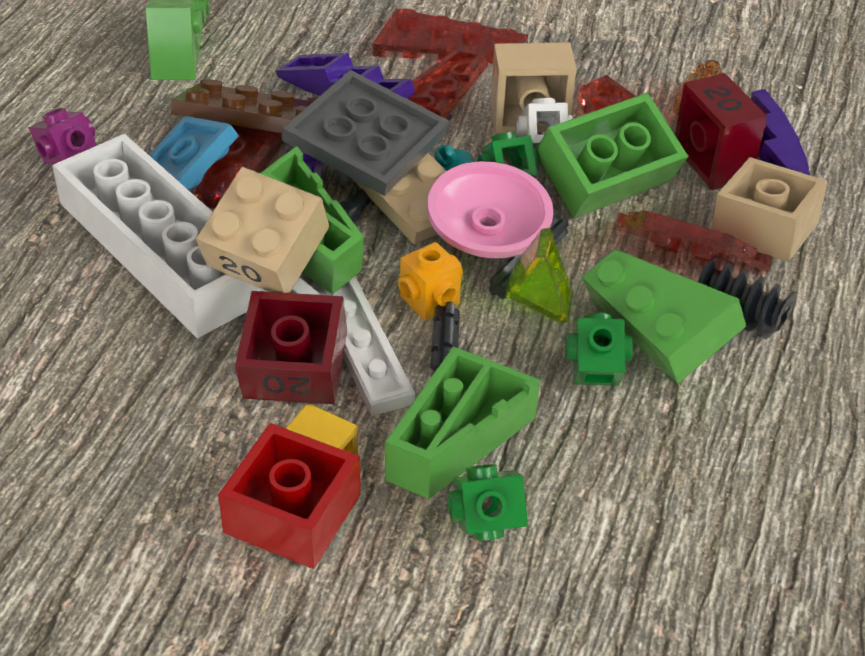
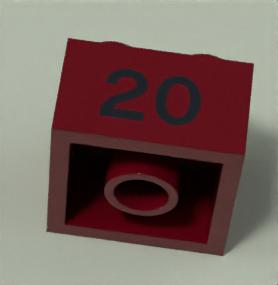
[675,73,767,190]
[235,291,347,405]

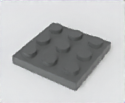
[282,70,450,196]

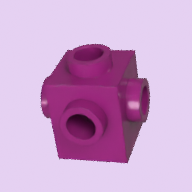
[28,108,97,164]

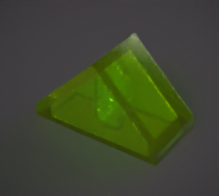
[506,228,574,323]

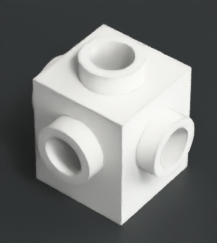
[516,98,573,150]

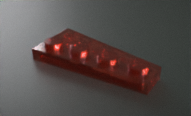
[407,47,488,119]

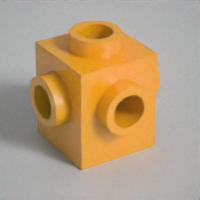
[398,242,463,321]

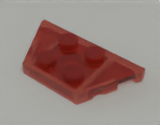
[614,211,773,274]

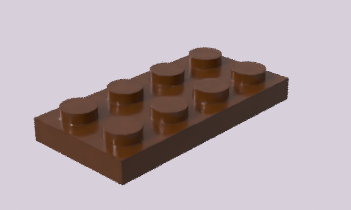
[171,79,318,133]

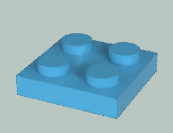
[149,116,239,190]

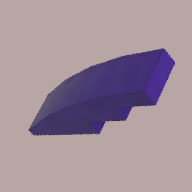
[276,53,415,99]
[750,89,810,175]

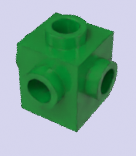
[478,132,538,177]
[565,313,633,386]
[447,464,528,541]

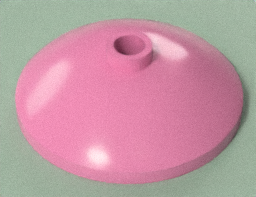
[427,162,553,258]

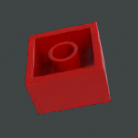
[218,423,361,569]

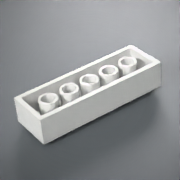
[52,134,268,338]

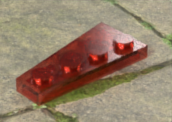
[372,8,528,64]

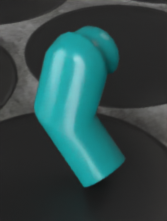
[434,144,476,171]

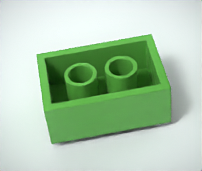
[536,93,688,218]

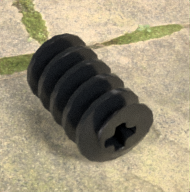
[698,255,798,339]

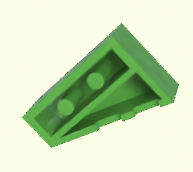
[145,0,210,80]
[260,146,364,295]
[582,249,746,384]
[385,346,540,499]

